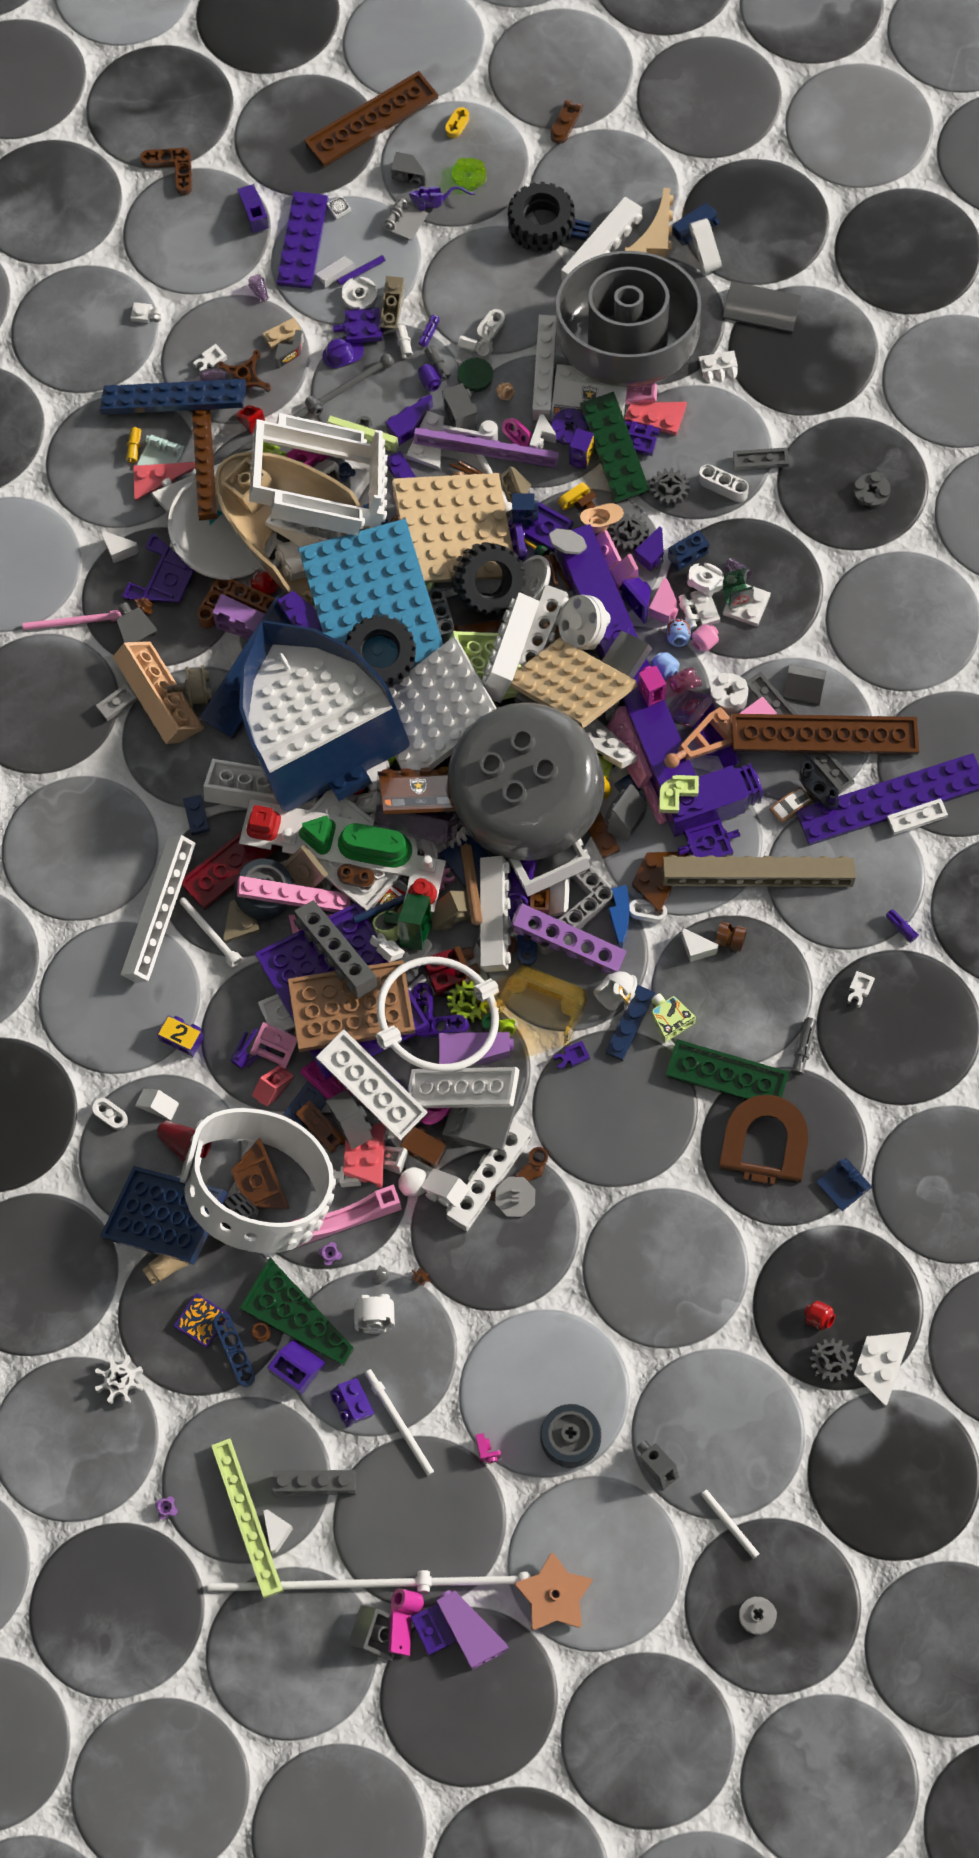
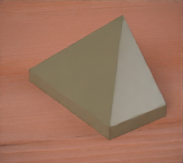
[499,467,531,503]

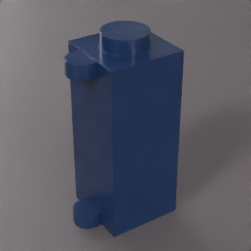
[672,203,720,246]

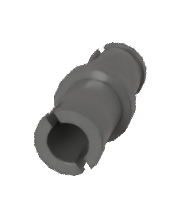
[424,345,451,381]

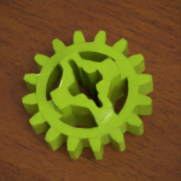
[447,981,489,1023]

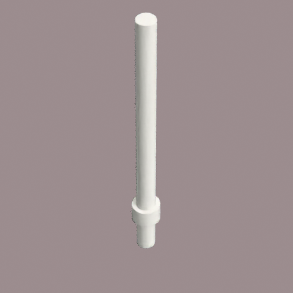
[364,1369,434,1476]

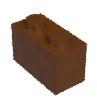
[400,1127,447,1169]

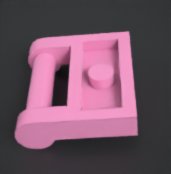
[250,1022,297,1069]

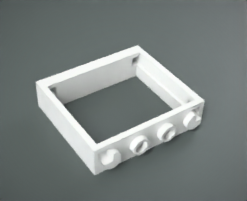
[508,838,591,896]

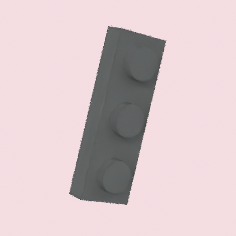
[733,447,789,471]

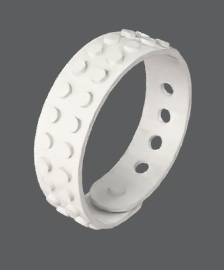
[180,1108,336,1253]

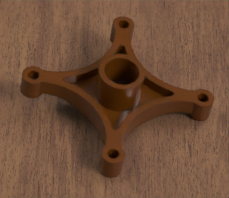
[217,350,271,392]

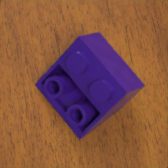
[267,1340,326,1396]

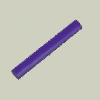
[337,255,386,286]

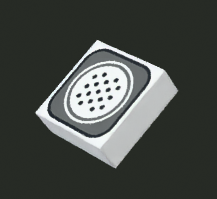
[327,196,351,220]

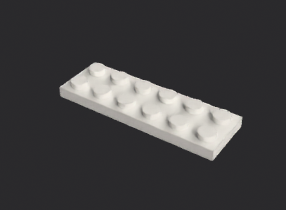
[316,1029,428,1140]
[407,1067,519,1108]

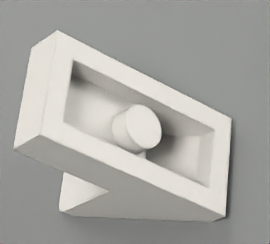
[530,414,556,449]

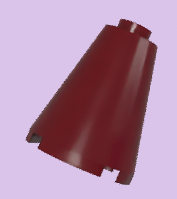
[157,1121,212,1164]

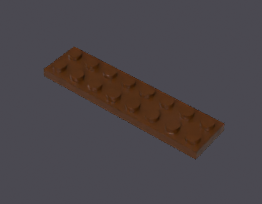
[304,71,439,167]

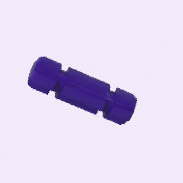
[418,314,440,347]

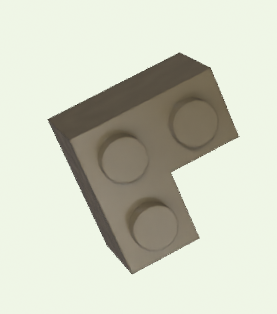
[431,891,471,932]

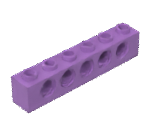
[510,904,627,974]

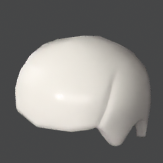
[398,1167,428,1197]

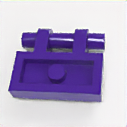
[625,421,660,456]

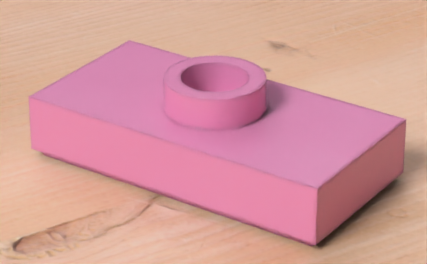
[625,383,657,405]
[596,530,621,570]

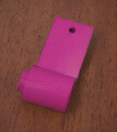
[388,1588,424,1656]

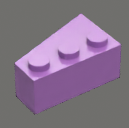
[213,594,265,639]

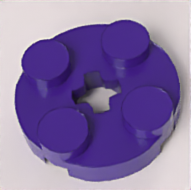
[551,408,587,445]

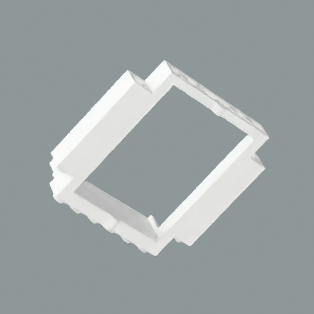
[249,413,388,536]

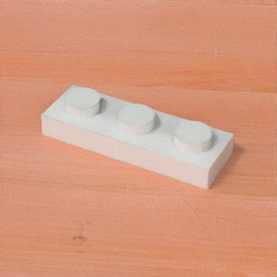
[887,798,948,835]

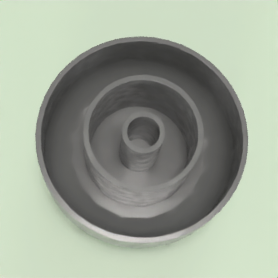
[556,251,702,387]
[448,702,605,861]

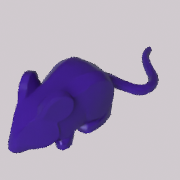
[409,186,475,211]

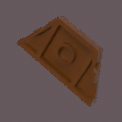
[632,851,689,914]
[231,1138,290,1209]

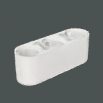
[689,218,722,274]
[699,464,749,502]

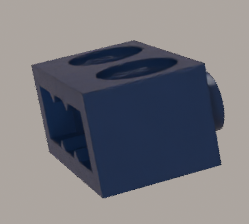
[512,493,538,527]
[668,530,709,571]

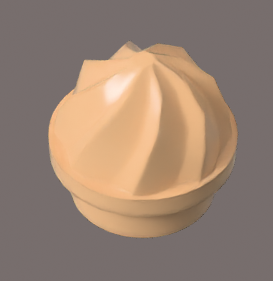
[496,382,515,401]

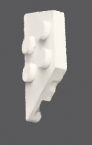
[854,1332,911,1407]

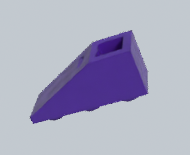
[237,184,269,233]
[386,394,433,446]

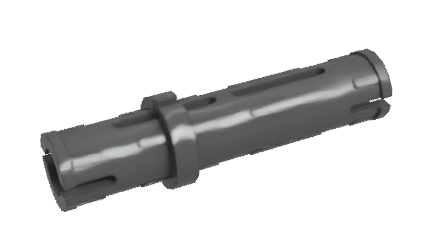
[791,1017,817,1076]

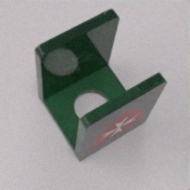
[722,568,754,610]

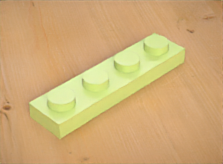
[328,416,398,452]

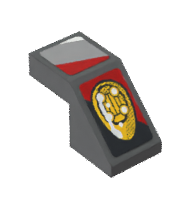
[275,330,304,368]

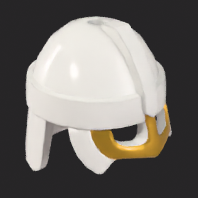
[593,971,637,1011]

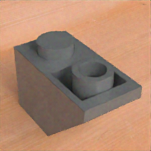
[391,152,426,186]

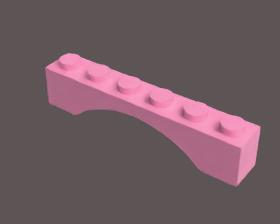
[291,1185,402,1248]

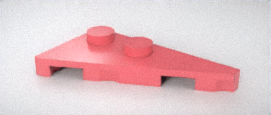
[134,462,195,501]

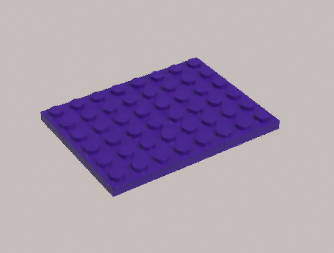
[255,903,429,1080]

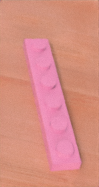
[237,876,350,912]

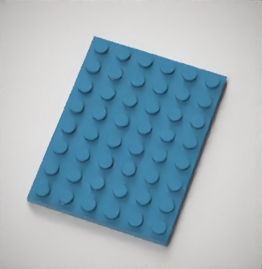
[298,519,443,669]

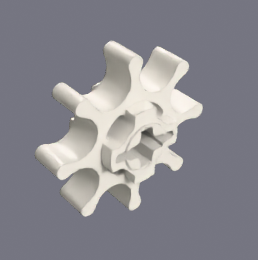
[95,1355,143,1404]

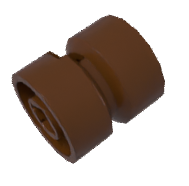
[715,921,747,952]

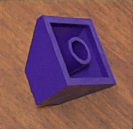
[622,577,651,624]

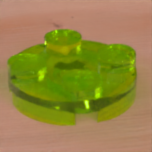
[452,158,487,191]

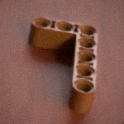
[197,579,275,628]

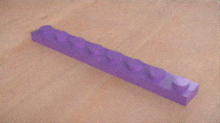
[413,428,559,468]

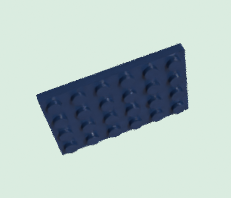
[100,1166,227,1265]

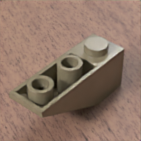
[379,276,405,329]

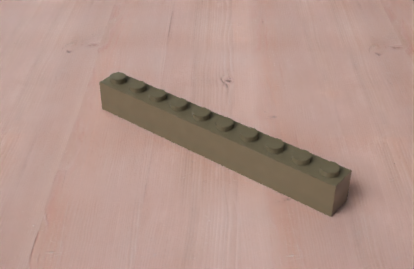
[662,855,856,887]

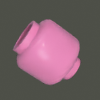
[691,624,719,652]

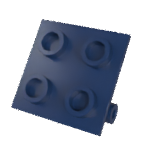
[816,1158,872,1212]

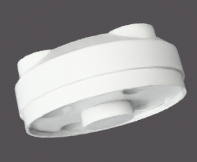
[558,595,610,650]

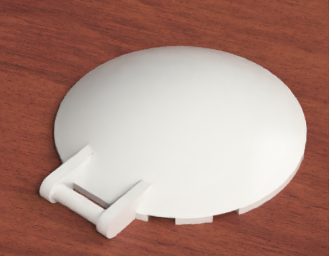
[168,481,283,580]

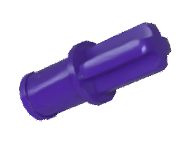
[886,909,919,944]

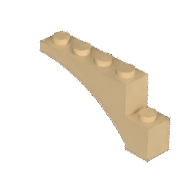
[625,188,673,258]

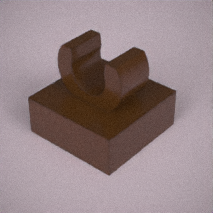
[574,491,596,510]

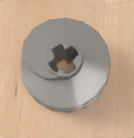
[739,1597,777,1635]

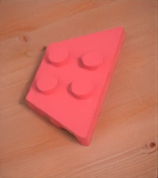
[343,1122,386,1188]

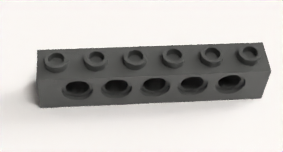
[294,900,378,998]

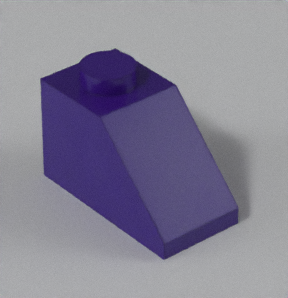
[635,526,664,572]

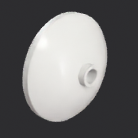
[521,555,551,600]

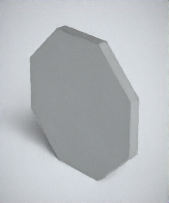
[548,529,587,555]
[495,1177,535,1217]

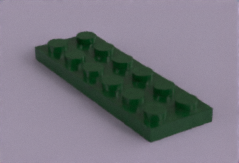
[580,392,650,504]
[665,1039,789,1100]

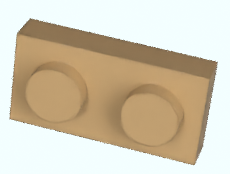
[262,317,301,350]

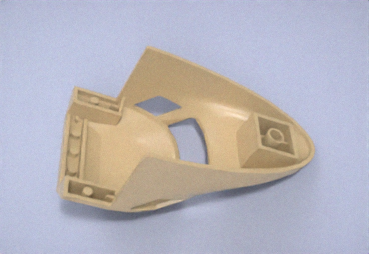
[215,452,373,609]

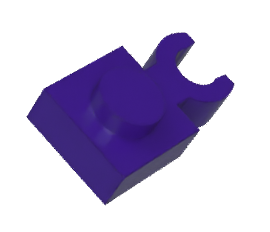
[553,1041,590,1070]

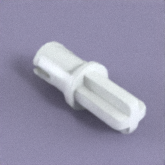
[396,324,413,359]

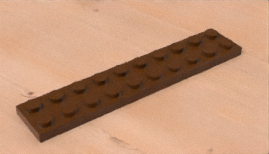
[731,713,919,755]

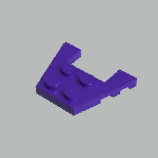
[122,533,195,603]

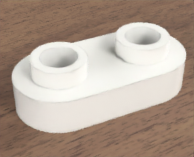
[477,309,505,340]
[629,899,667,923]
[92,1098,128,1130]

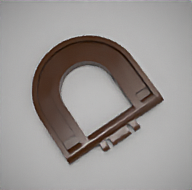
[719,1095,808,1185]

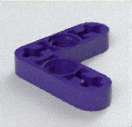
[413,982,469,1038]

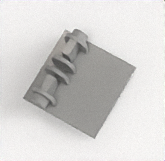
[381,197,428,241]

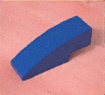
[609,885,630,948]

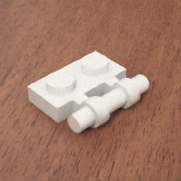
[678,591,720,630]

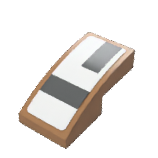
[769,787,813,823]

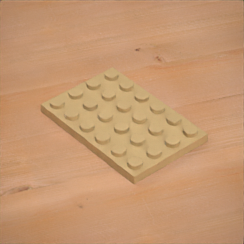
[510,638,637,728]

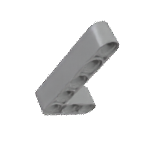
[537,866,613,955]

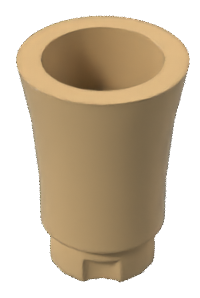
[142,1255,188,1285]

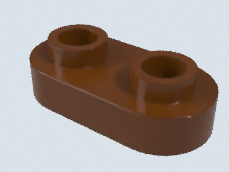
[337,864,375,889]

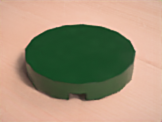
[458,358,493,392]

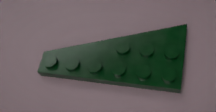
[240,1257,354,1366]

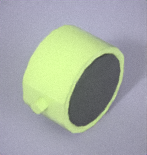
[373,911,399,942]

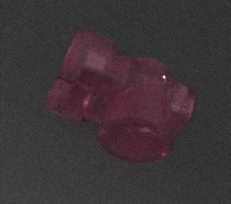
[669,667,702,693]

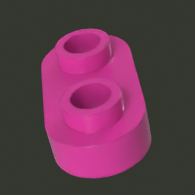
[502,418,533,447]

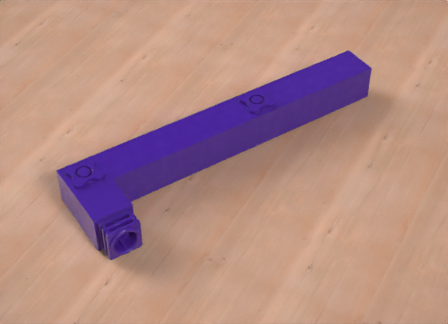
[556,524,763,837]

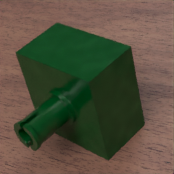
[384,893,432,950]

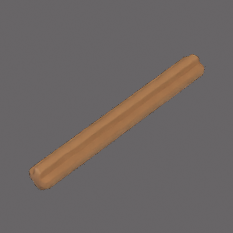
[461,843,483,926]

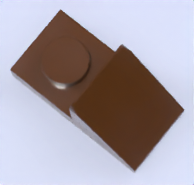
[530,889,550,915]

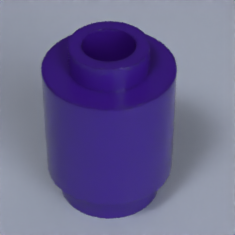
[418,364,441,392]

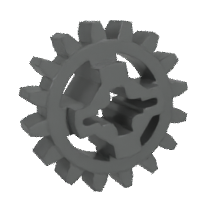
[650,468,690,507]
[610,513,649,553]
[810,1338,854,1383]

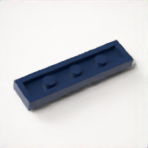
[605,985,655,1061]

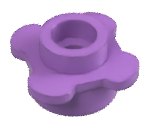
[319,1242,342,1266]
[155,1496,178,1520]

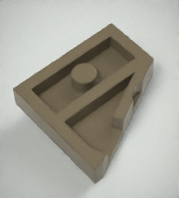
[223,900,260,943]

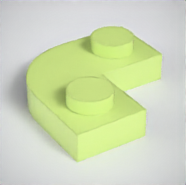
[659,775,699,813]

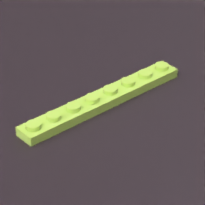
[211,1438,283,1599]

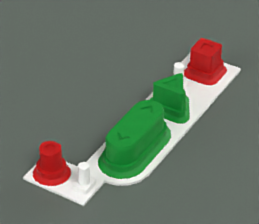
[239,799,446,913]

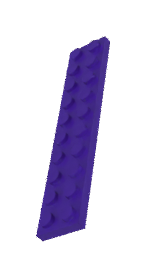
[796,753,979,846]

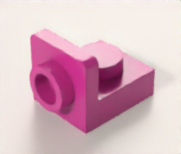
[476,1433,501,1464]

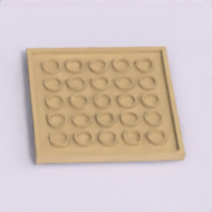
[392,473,513,583]

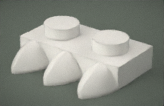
[699,351,738,383]

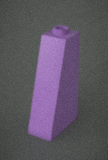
[439,1032,514,1065]
[437,1590,509,1670]

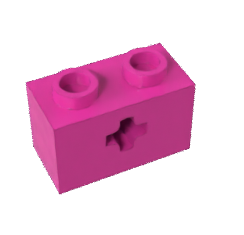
[638,665,666,707]

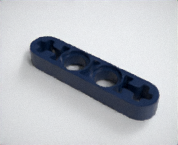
[214,1313,255,1387]

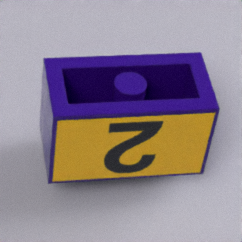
[569,428,594,469]
[157,1015,204,1057]

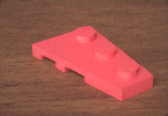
[625,402,687,436]

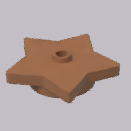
[514,1553,593,1630]

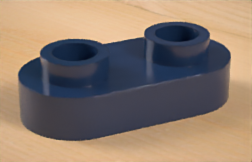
[517,934,537,966]

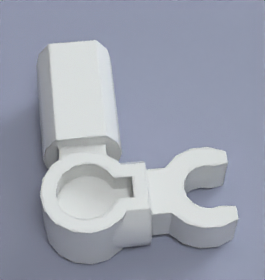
[457,327,497,356]

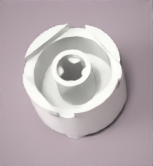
[710,673,748,717]
[354,1294,395,1334]

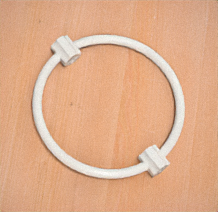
[376,957,499,1072]

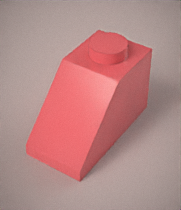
[252,1065,294,1106]

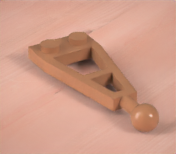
[664,707,732,768]

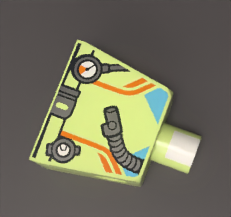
[651,993,696,1043]

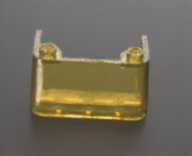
[496,965,588,1044]

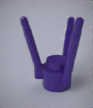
[230,1028,271,1069]

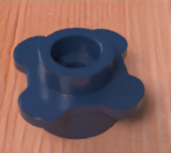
[338,462,356,482]

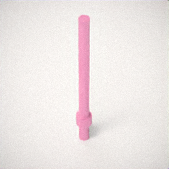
[22,610,122,630]

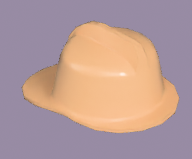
[580,503,624,534]

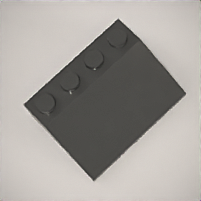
[442,1064,525,1151]

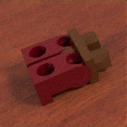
[423,946,481,997]

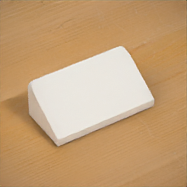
[315,256,355,288]

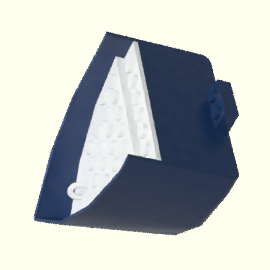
[239,620,410,812]

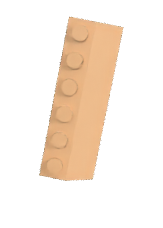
[113,642,204,744]

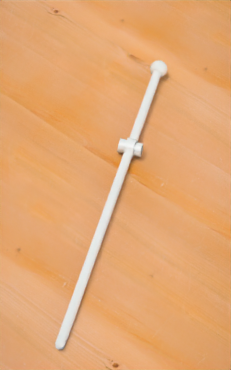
[206,1570,531,1594]

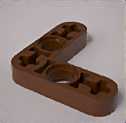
[140,148,192,196]

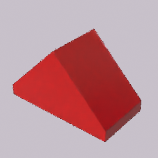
[234,404,265,435]

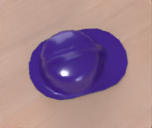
[322,339,364,368]

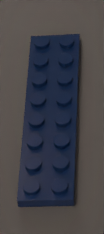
[100,379,246,415]
[199,594,292,739]

